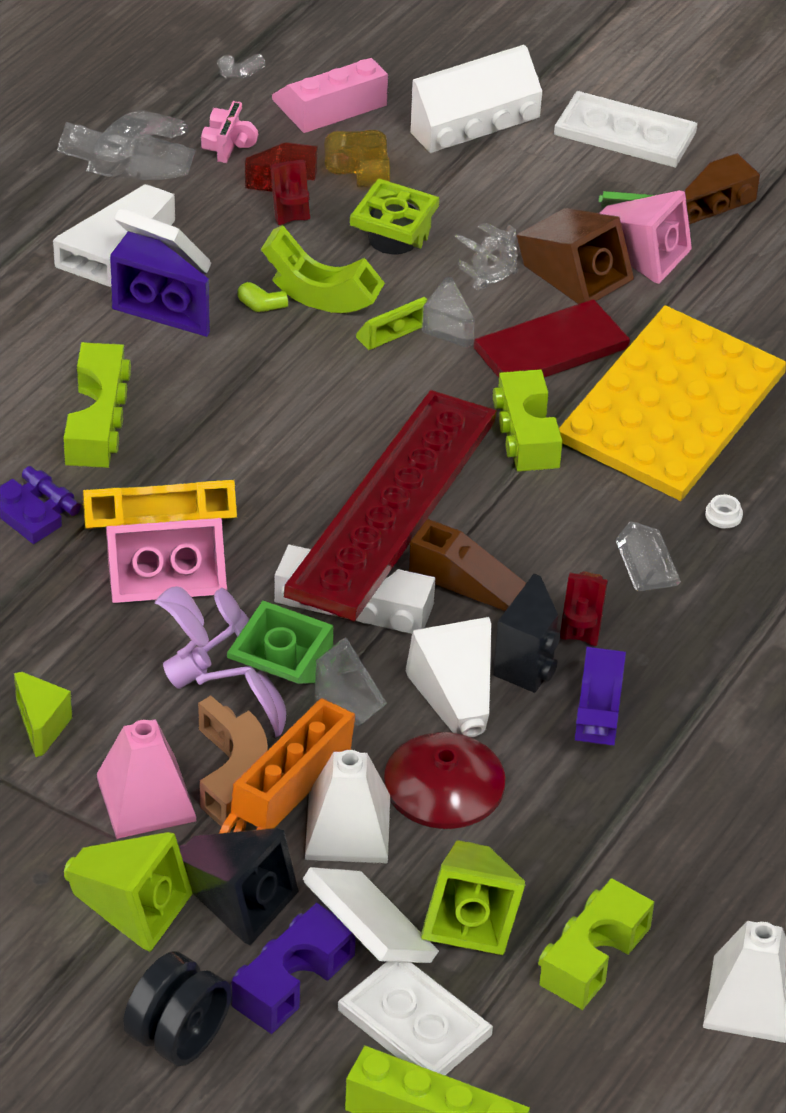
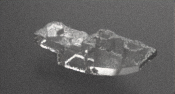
[57,122,196,180]

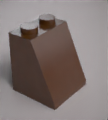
[516,208,634,304]

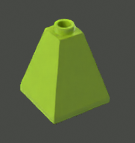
[64,832,193,952]
[421,840,525,955]

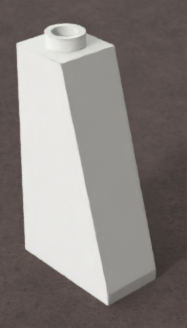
[53,184,175,287]

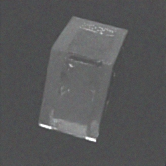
[422,277,475,348]
[315,638,387,726]

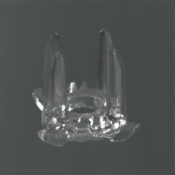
[455,223,519,290]

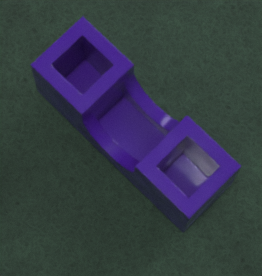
[231,902,356,1034]

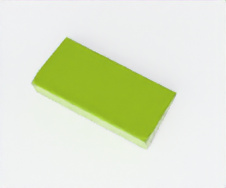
[356,297,427,350]

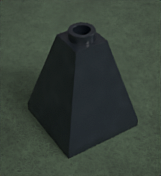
[179,828,299,946]

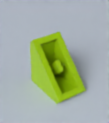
[14,672,72,757]

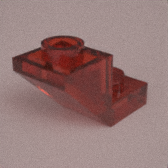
[245,142,318,192]

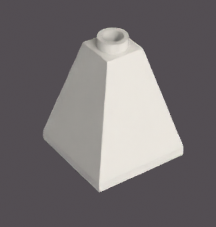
[406,617,491,737]
[305,750,390,863]
[703,921,786,1043]

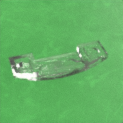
[93,110,188,160]

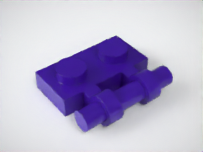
[0,466,81,544]

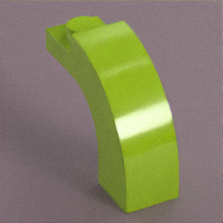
[261,225,385,313]

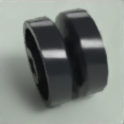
[123,951,232,1066]

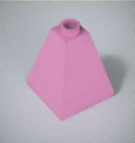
[600,191,692,284]
[97,719,196,839]

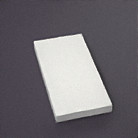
[554,91,697,168]

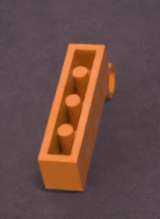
[219,698,355,834]

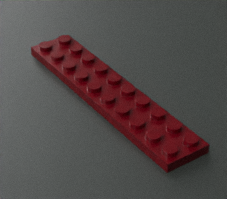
[283,390,497,621]

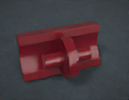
[270,159,310,225]
[560,571,608,646]

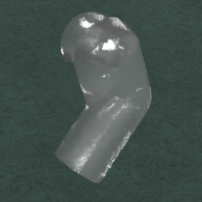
[217,54,265,78]

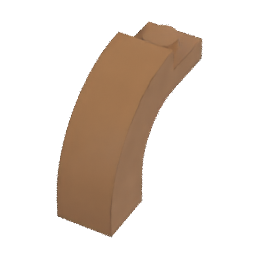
[198,695,268,827]

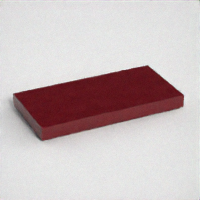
[474,299,630,378]

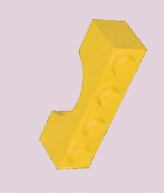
[83,480,237,529]

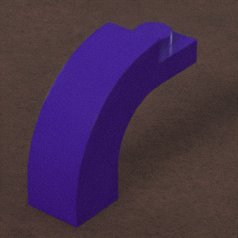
[575,647,626,746]

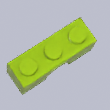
[493,369,562,472]
[538,878,654,1010]

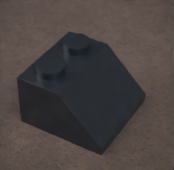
[493,574,560,693]

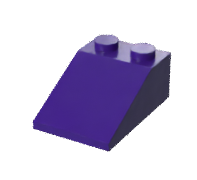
[110,231,210,337]

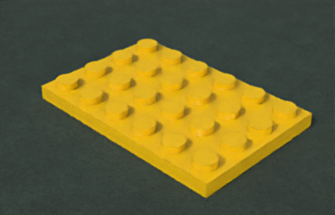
[559,305,786,501]

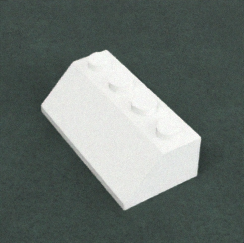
[411,45,542,153]

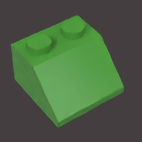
[227,601,333,684]

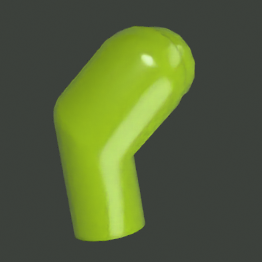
[237,282,288,312]

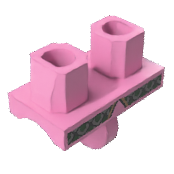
[201,101,259,163]

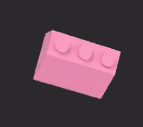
[272,58,388,133]
[106,518,227,603]

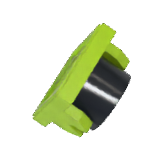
[350,179,439,255]

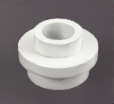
[705,495,743,528]

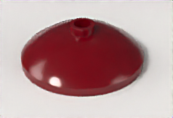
[384,732,505,829]

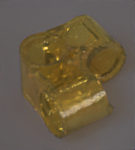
[324,130,390,188]

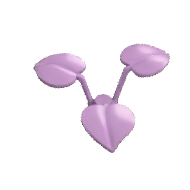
[155,586,286,738]

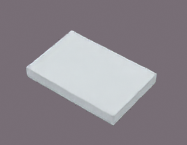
[114,208,211,274]
[303,867,439,963]
[338,961,493,1075]

